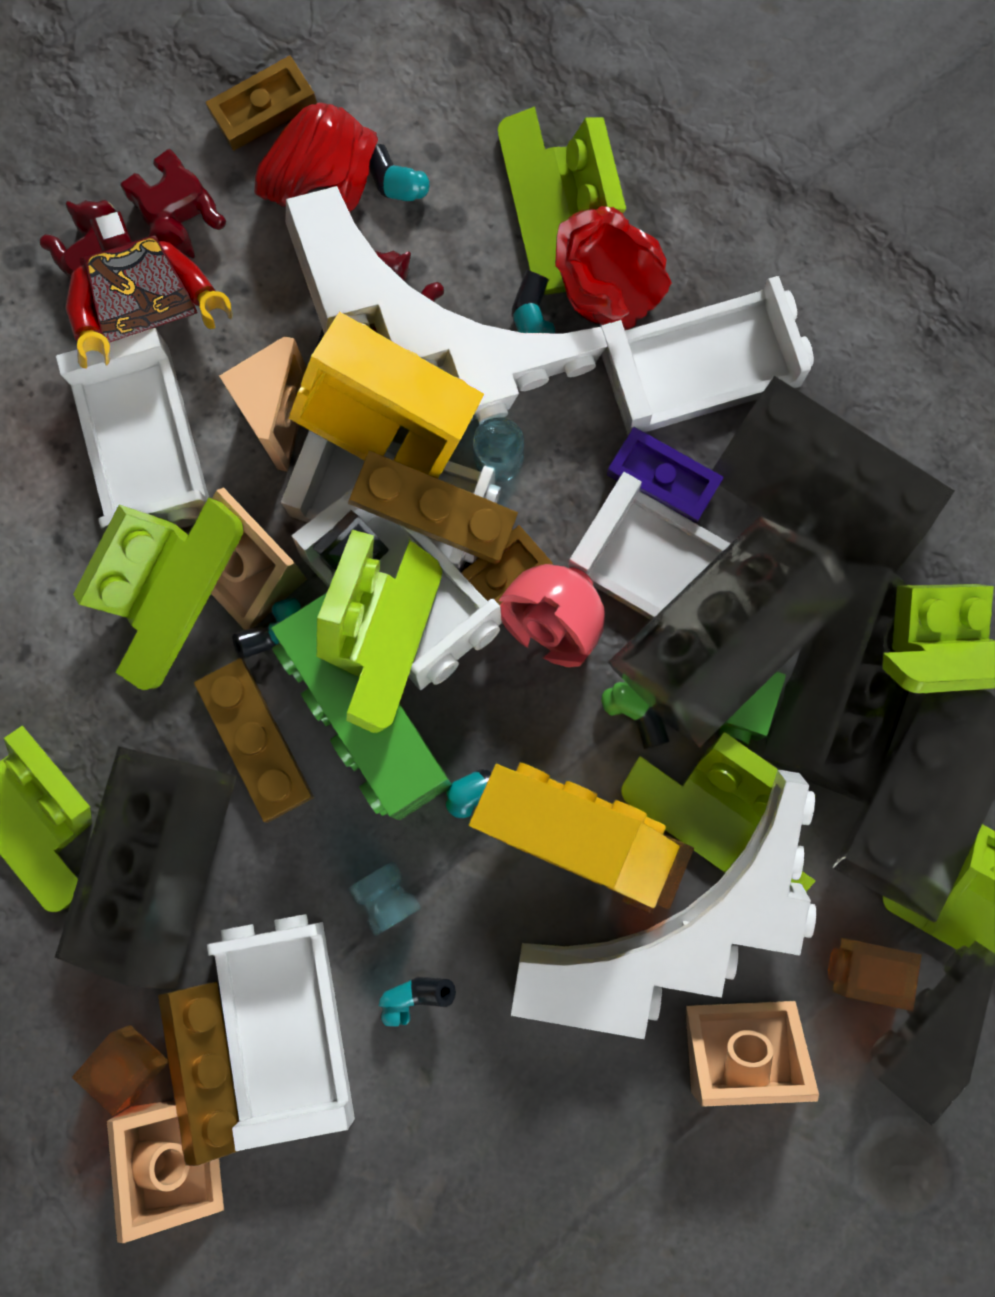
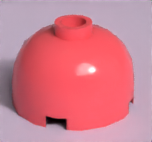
[499,564,605,667]

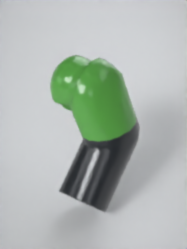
[601,682,670,749]

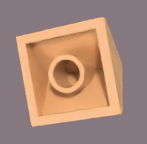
[219,337,307,472]
[211,487,307,630]
[686,1001,819,1107]
[107,1100,224,1243]

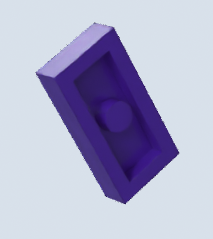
[607,427,724,524]

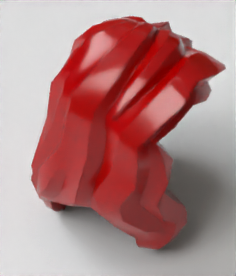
[254,103,378,215]
[555,206,672,330]

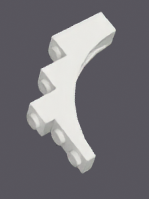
[285,186,608,425]
[511,770,816,1039]

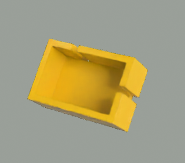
[288,311,484,479]
[468,762,680,908]

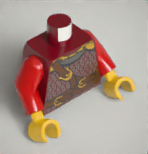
[65,211,233,368]

